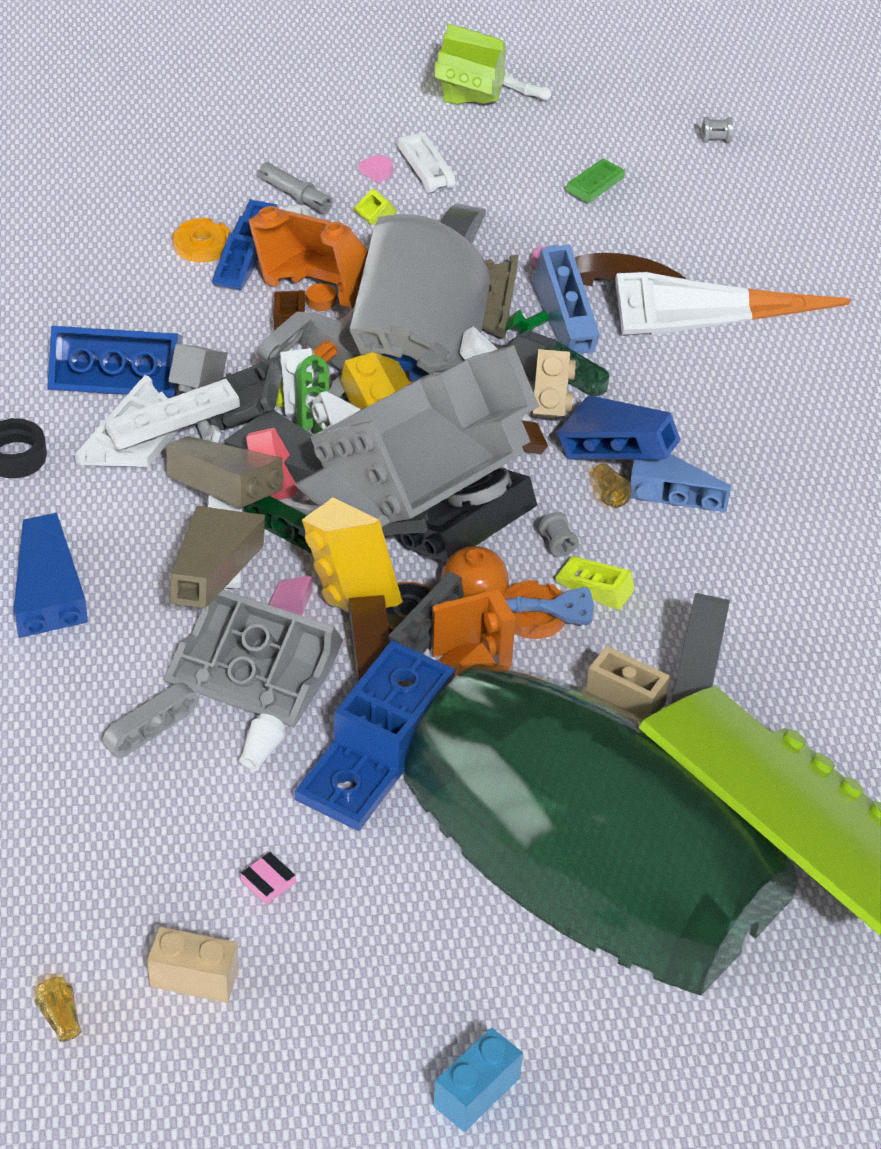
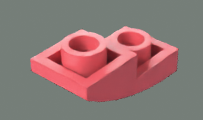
[246,428,300,500]

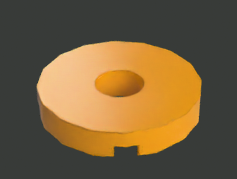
[172,217,231,263]

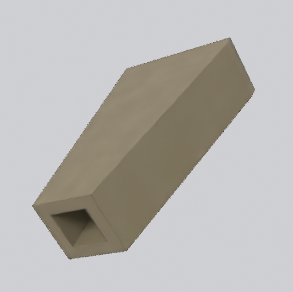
[166,436,284,508]
[170,506,265,608]

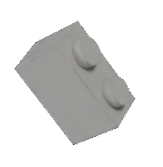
[168,344,228,392]

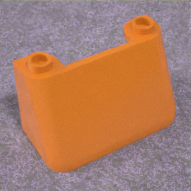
[249,206,368,308]

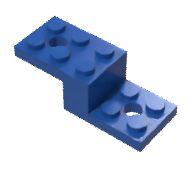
[295,640,455,831]

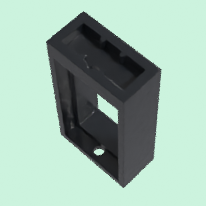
[401,470,537,562]

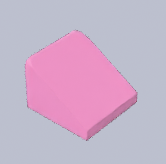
[269,576,312,616]

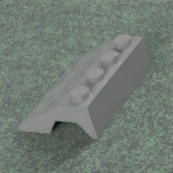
[164,589,343,728]

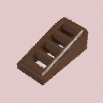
[273,290,305,330]

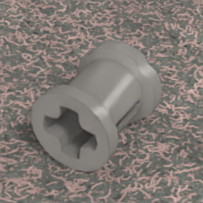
[702,117,733,142]
[539,512,579,557]

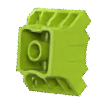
[435,23,506,104]

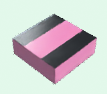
[241,852,296,904]

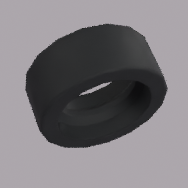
[0,418,47,478]

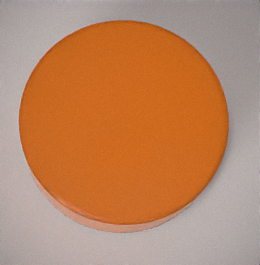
[306,283,336,311]

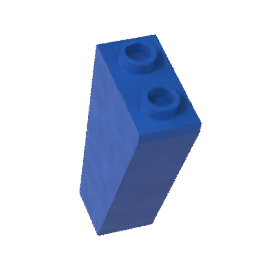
[557,396,681,459]
[14,512,88,638]

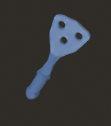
[505,587,594,625]

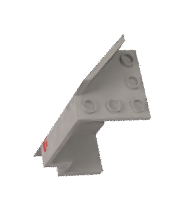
[294,345,539,527]

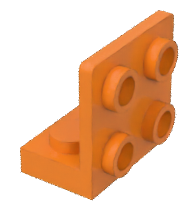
[431,589,515,669]

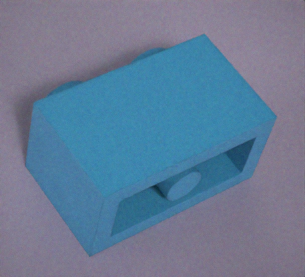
[433,1027,523,1132]

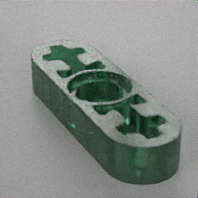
[554,341,609,396]

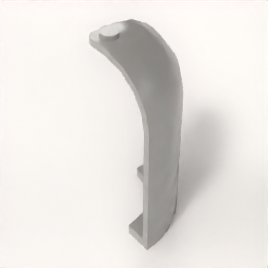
[349,214,490,374]

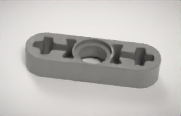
[103,682,199,758]

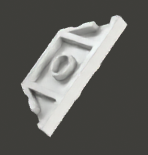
[75,375,181,467]

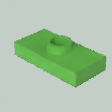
[567,158,625,203]

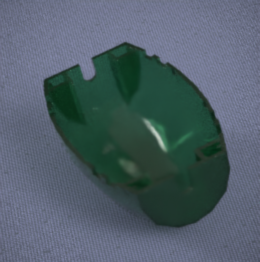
[404,663,798,996]

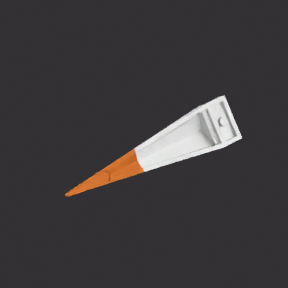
[615,272,851,335]

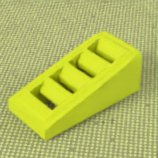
[555,556,634,610]

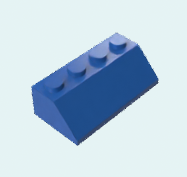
[48,326,183,397]

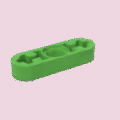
[296,355,329,433]

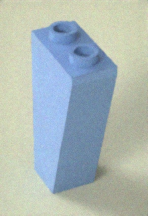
[532,244,600,356]

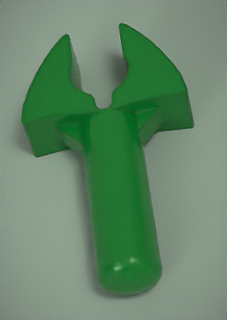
[506,310,549,341]

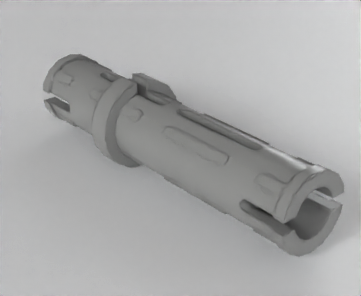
[258,162,333,214]

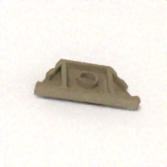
[482,255,519,338]

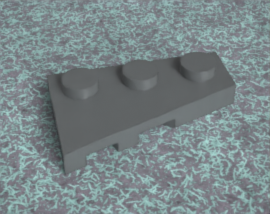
[389,571,464,654]

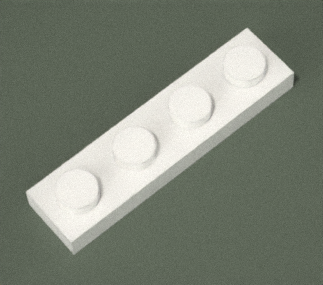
[105,379,240,450]

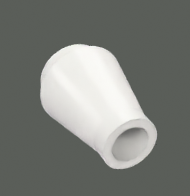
[239,714,285,771]

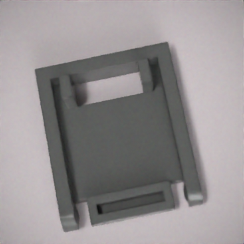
[210,357,282,431]

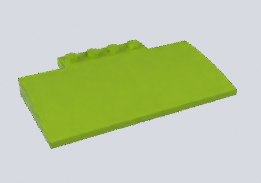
[638,686,881,936]

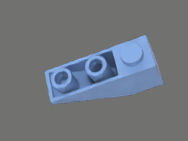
[628,454,731,512]

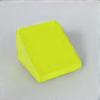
[353,188,397,225]

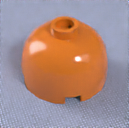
[440,546,509,598]

